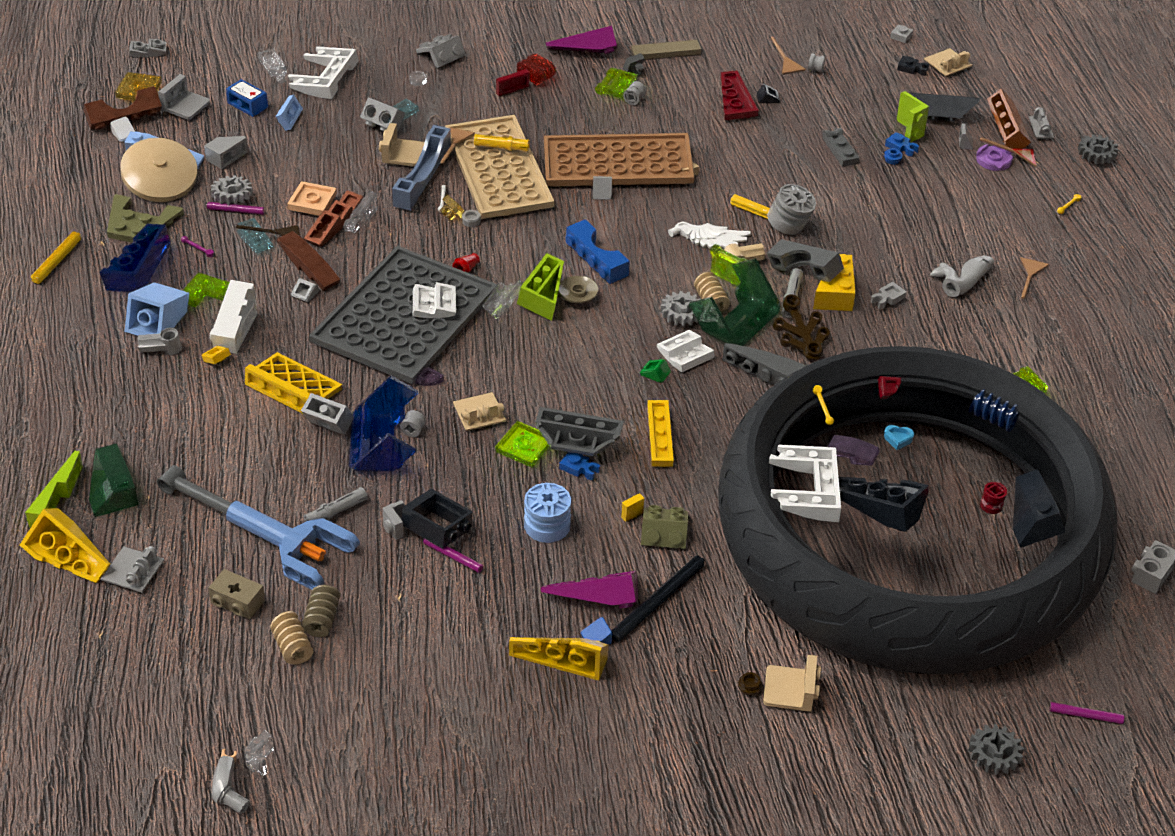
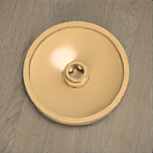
[121,138,197,202]

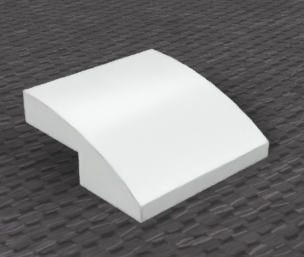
[413,282,456,318]
[657,330,715,372]

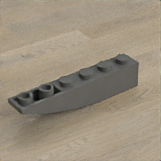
[722,343,806,385]

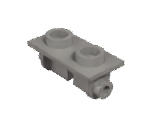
[1028,107,1054,139]

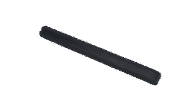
[611,555,705,642]

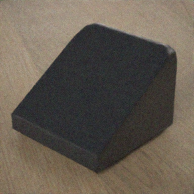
[757,84,780,103]

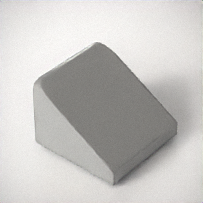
[959,123,973,150]
[593,176,612,200]
[291,278,320,303]

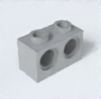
[360,97,405,133]
[1131,540,1175,594]

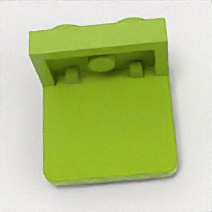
[897,91,929,143]

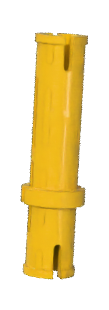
[474,134,530,151]

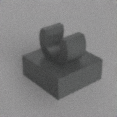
[623,53,644,77]

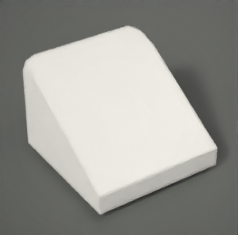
[110,117,135,142]

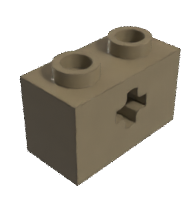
[208,569,265,619]

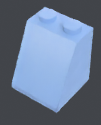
[125,282,189,336]

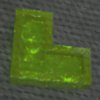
[182,272,230,307]

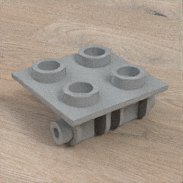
[101,546,164,593]

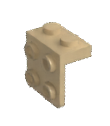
[379,123,425,166]
[763,655,821,712]

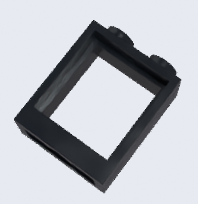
[401,488,473,549]

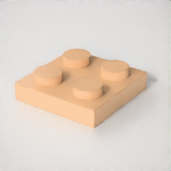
[287,181,337,216]

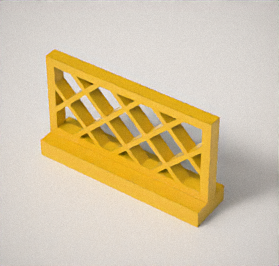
[245,352,342,414]

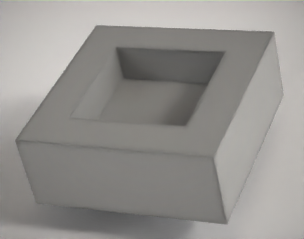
[890,25,913,43]

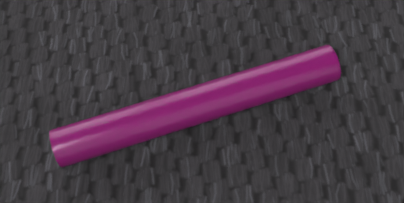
[207,202,265,215]
[423,538,483,573]
[1049,702,1124,724]

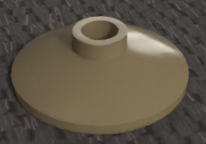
[559,276,598,303]

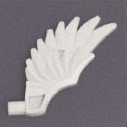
[668,221,751,250]

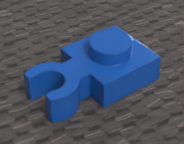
[885,132,919,157]
[559,452,600,480]

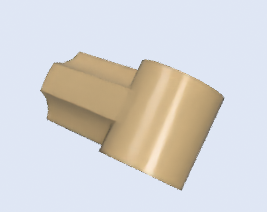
[723,243,765,269]

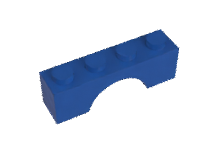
[565,219,630,284]

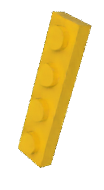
[647,400,674,467]

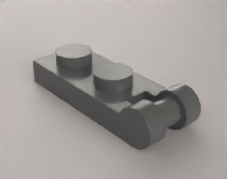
[822,128,859,167]

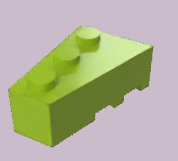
[517,253,564,321]

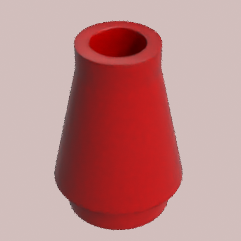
[452,253,480,273]

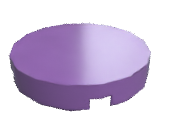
[976,145,1013,171]

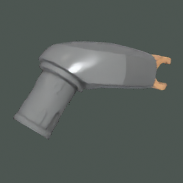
[212,749,250,814]

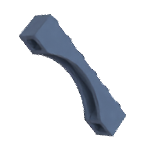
[392,125,451,211]

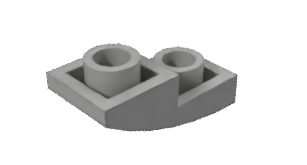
[129,38,167,57]

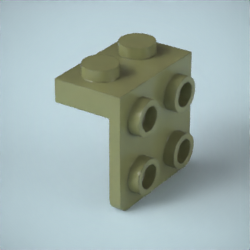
[641,505,688,549]

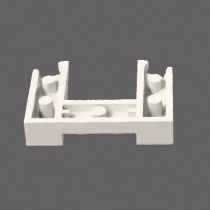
[288,47,359,99]
[769,445,841,522]

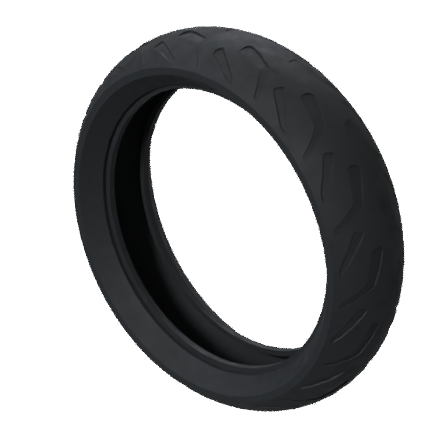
[718,346,1118,674]

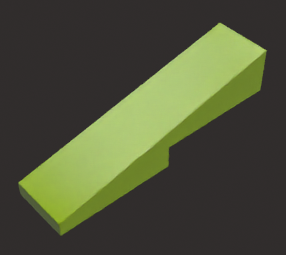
[25,451,83,528]

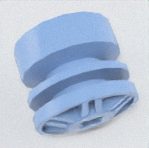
[524,483,571,543]

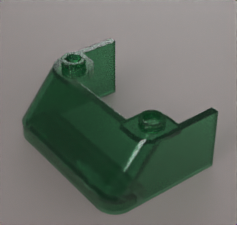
[688,258,780,346]

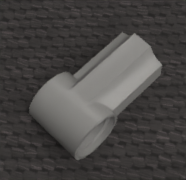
[138,328,182,355]

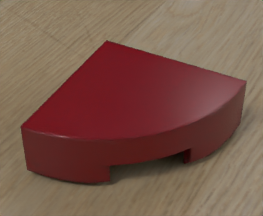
[878,376,901,399]

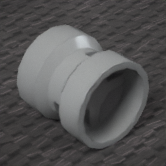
[623,81,647,105]

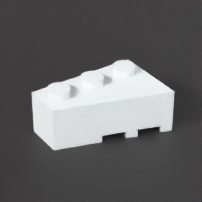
[210,280,257,354]

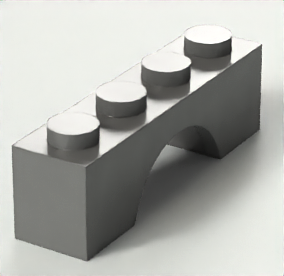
[767,239,844,282]

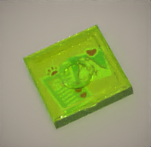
[495,421,550,468]

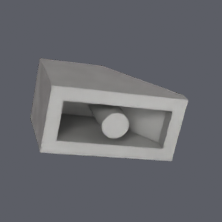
[204,136,248,169]

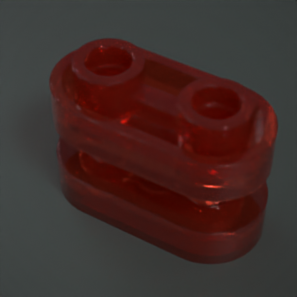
[516,53,556,85]

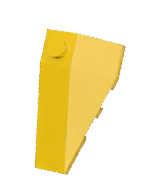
[20,508,111,583]
[509,637,608,681]

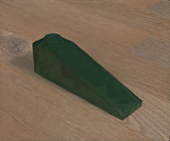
[89,443,139,517]

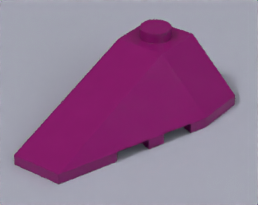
[545,25,617,54]
[540,570,638,608]

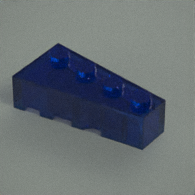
[99,224,171,292]

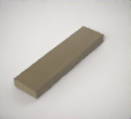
[631,40,701,59]

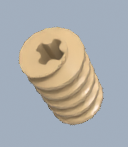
[694,272,730,314]
[270,611,313,665]

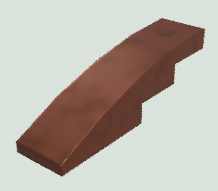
[304,190,364,247]
[276,231,340,291]

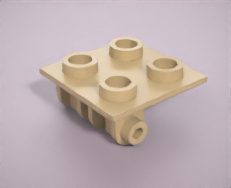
[924,48,972,76]
[453,392,506,431]

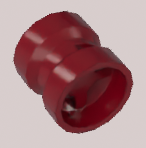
[980,482,1007,514]

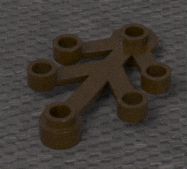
[773,294,830,361]

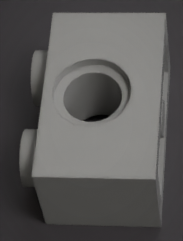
[301,393,354,435]

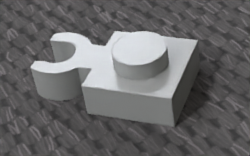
[871,282,907,309]

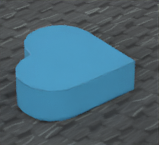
[884,425,914,450]

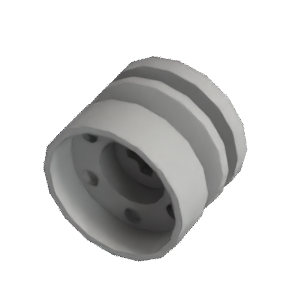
[767,184,816,235]

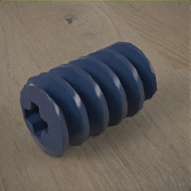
[968,389,1020,432]

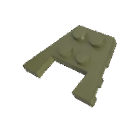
[107,194,184,245]

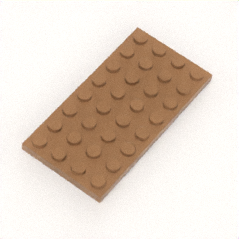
[544,133,694,187]

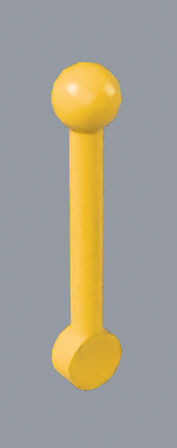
[1057,194,1081,214]
[813,385,834,425]

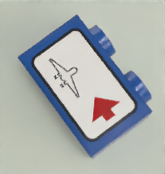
[226,79,268,117]

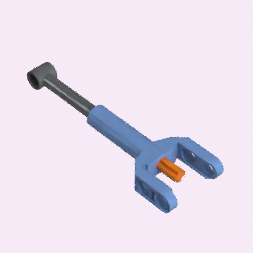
[157,465,360,590]

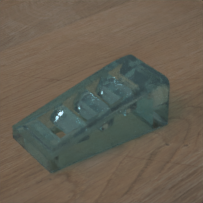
[237,218,273,253]

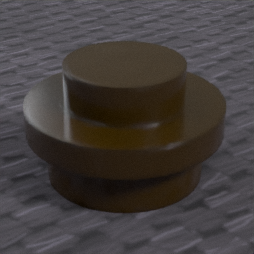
[738,672,762,695]

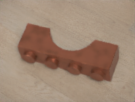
[83,86,162,130]

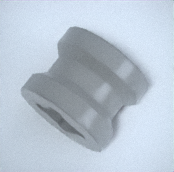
[808,53,825,73]
[400,410,426,437]

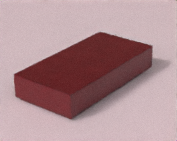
[496,69,529,96]

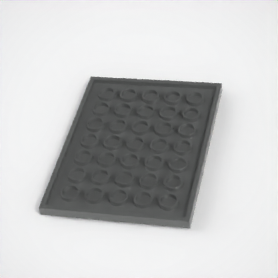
[309,246,498,384]

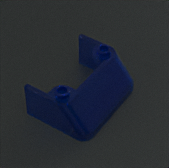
[349,375,418,472]

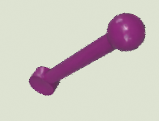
[181,236,214,257]

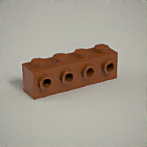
[987,89,1031,149]

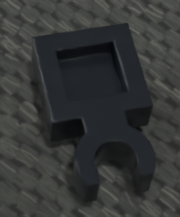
[897,56,930,76]

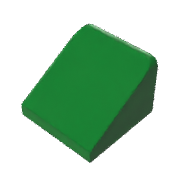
[640,359,671,383]

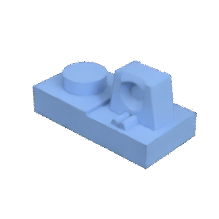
[276,94,303,131]

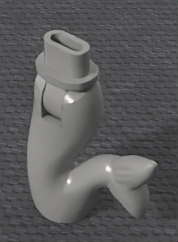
[930,255,995,297]

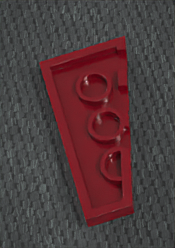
[720,70,759,121]

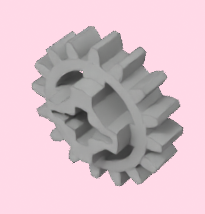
[211,175,252,205]
[660,291,704,326]

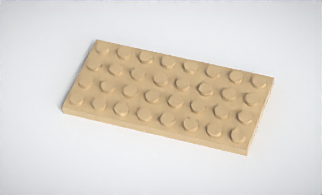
[445,115,554,219]

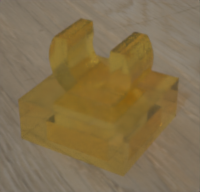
[440,194,465,220]

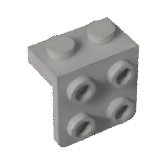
[416,34,466,68]
[158,74,210,120]

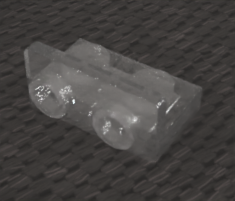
[482,279,523,319]

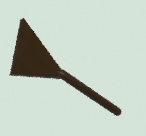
[235,225,300,236]

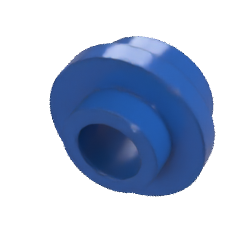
[884,148,903,165]

